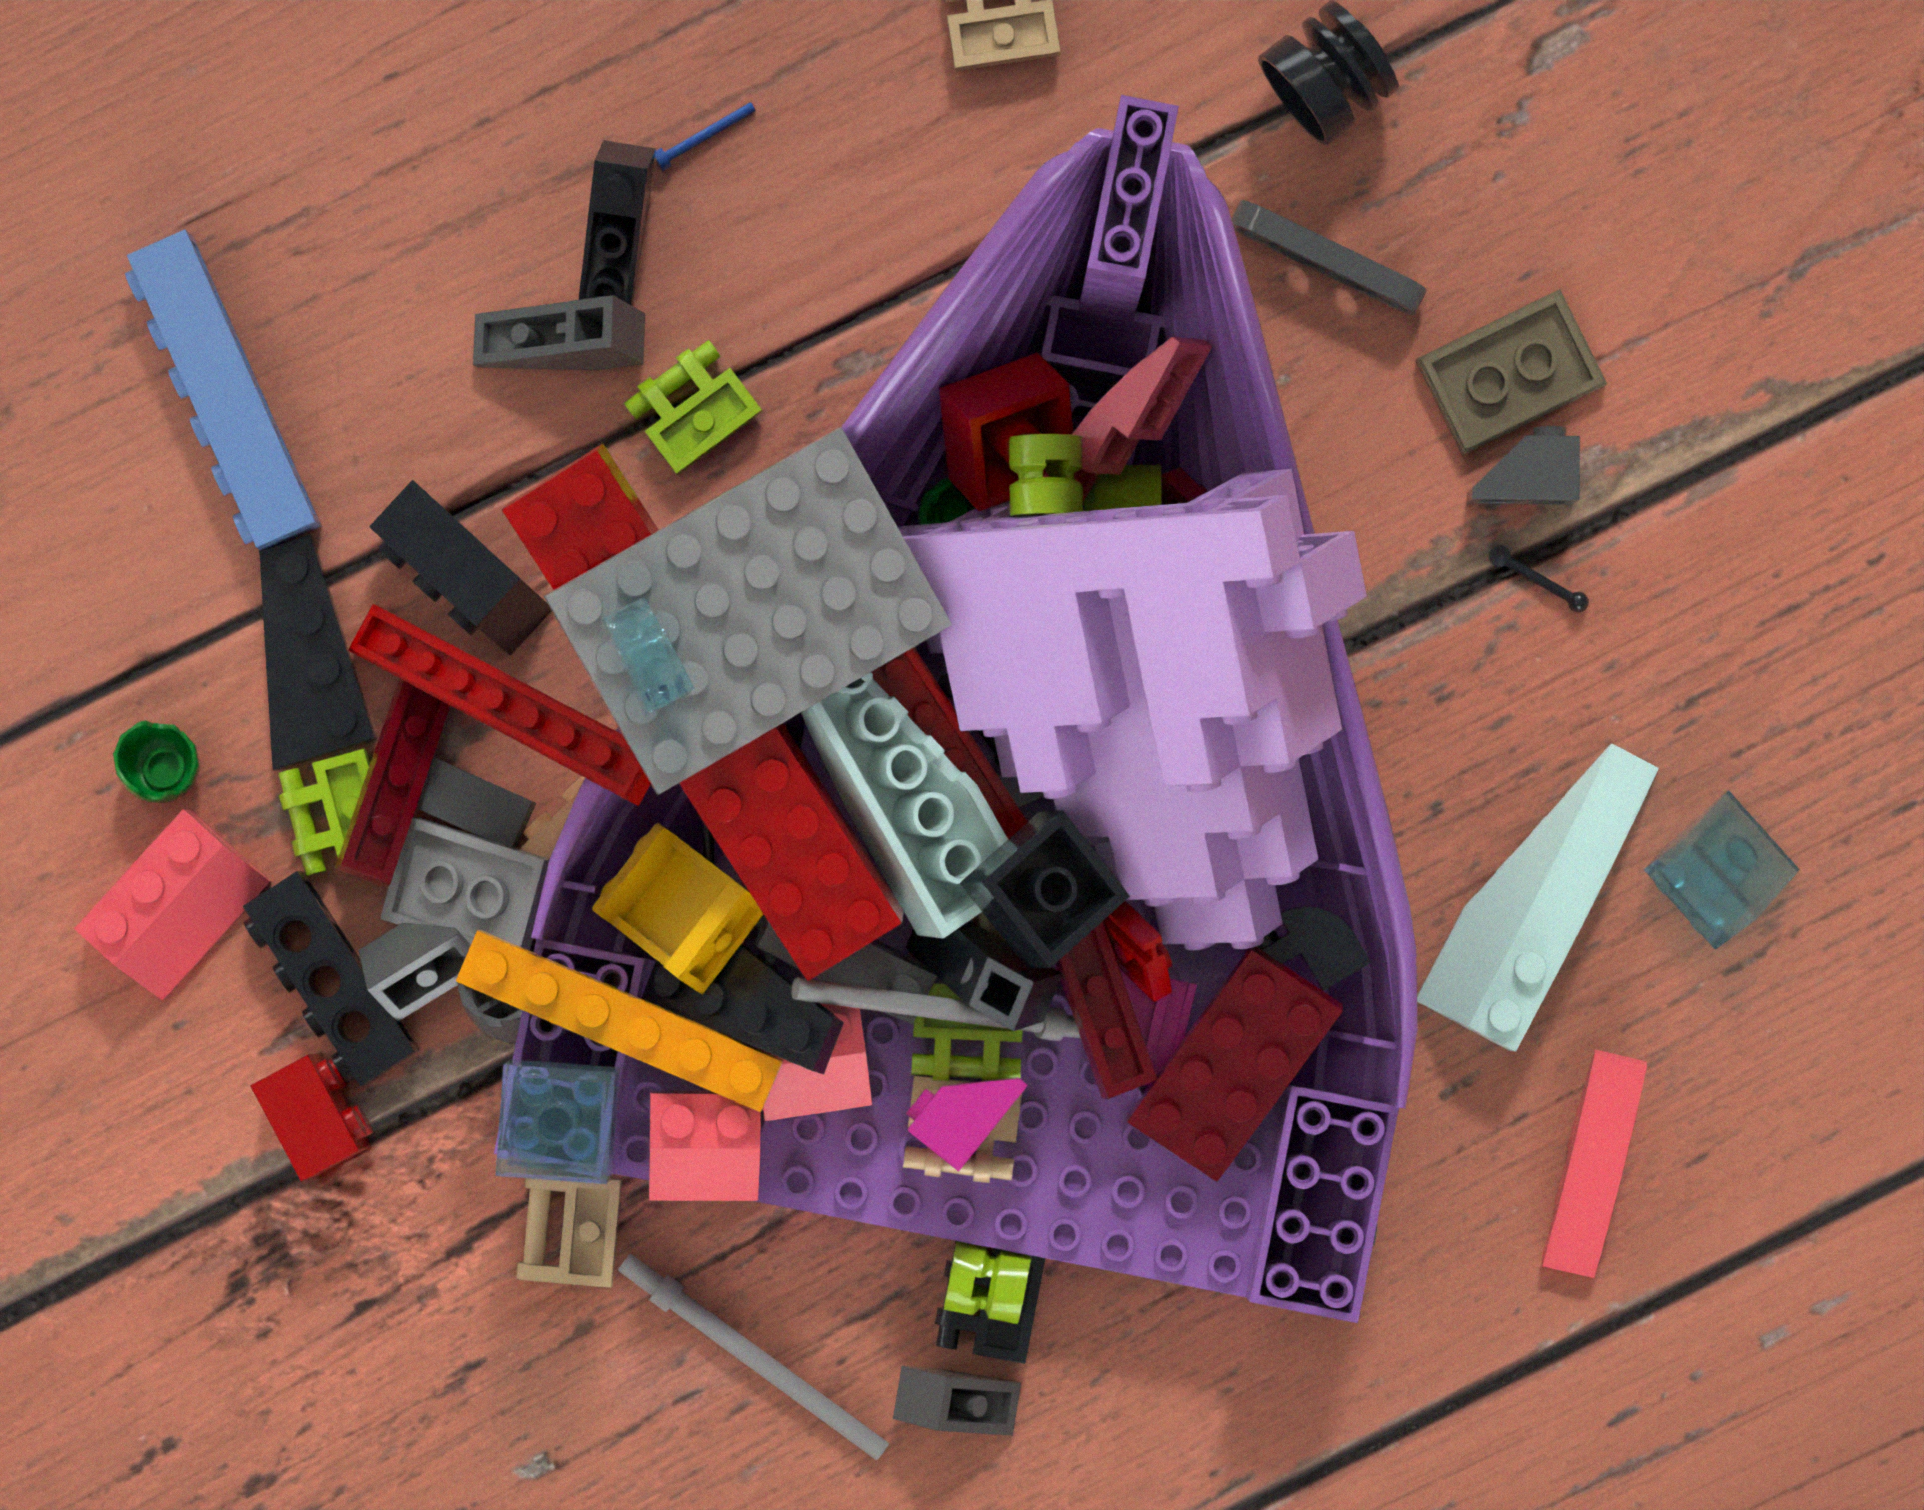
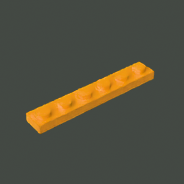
[456,930,783,1112]

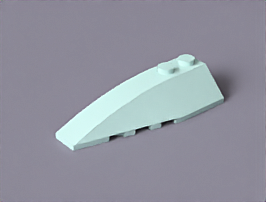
[801,672,1008,938]
[1417,743,1659,1052]

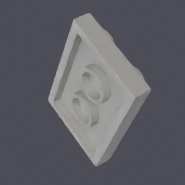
[380,816,549,951]

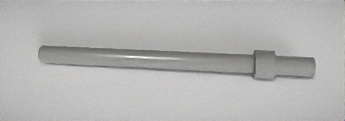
[791,977,1081,1041]
[617,1253,889,1461]

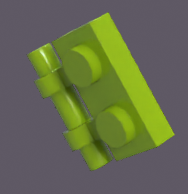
[623,340,763,475]
[278,749,370,876]
[911,983,1023,1081]

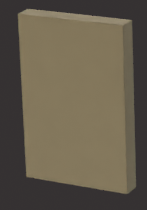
[1416,289,1607,456]

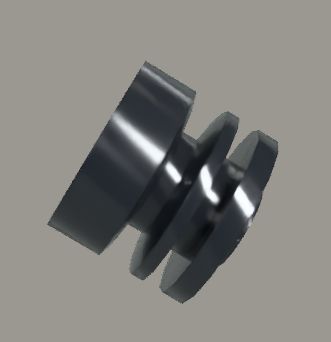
[1258,0,1399,145]

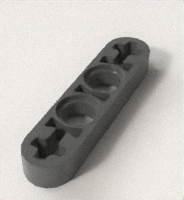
[1231,200,1427,315]

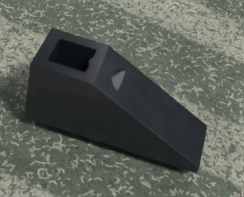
[578,140,656,306]
[906,921,1063,1031]

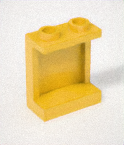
[592,823,763,995]

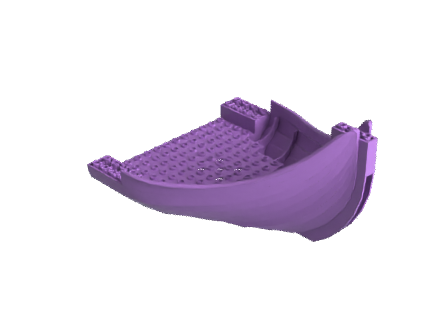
[494,95,1418,1323]

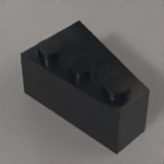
[369,480,552,656]

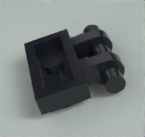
[935,1241,1045,1364]

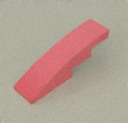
[1043,337,1212,502]
[1542,1049,1647,1278]

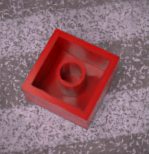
[939,353,1073,512]
[250,1052,373,1182]

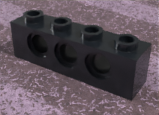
[243,871,420,1086]

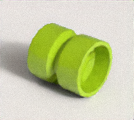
[1009,434,1083,517]
[943,1241,1031,1324]

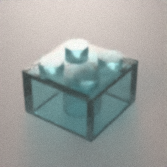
[495,1059,620,1184]

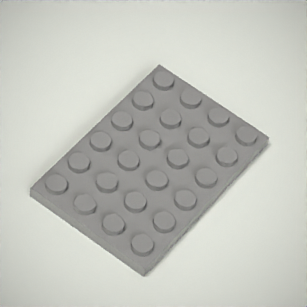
[544,427,952,795]

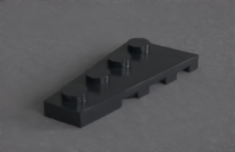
[259,535,377,771]
[641,943,844,1075]

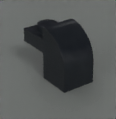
[1247,906,1371,990]

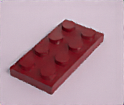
[1127,947,1343,1182]

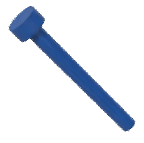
[655,102,756,171]

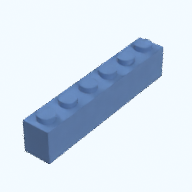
[125,229,322,550]

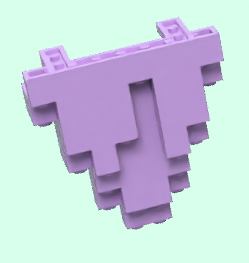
[898,469,1367,950]

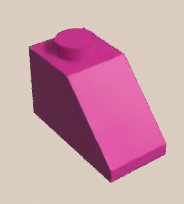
[906,1077,1028,1172]

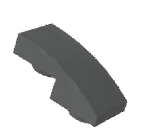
[416,757,536,848]

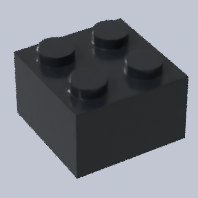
[960,810,1130,968]

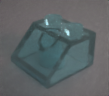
[1644,790,1800,950]

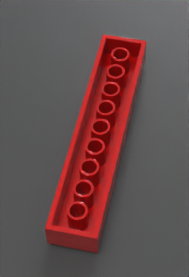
[502,443,904,982]

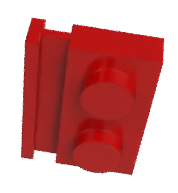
[1103,901,1172,1002]

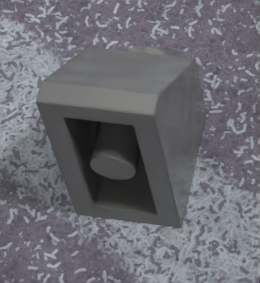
[1467,426,1580,505]
[358,923,471,1022]
[893,1366,1021,1436]

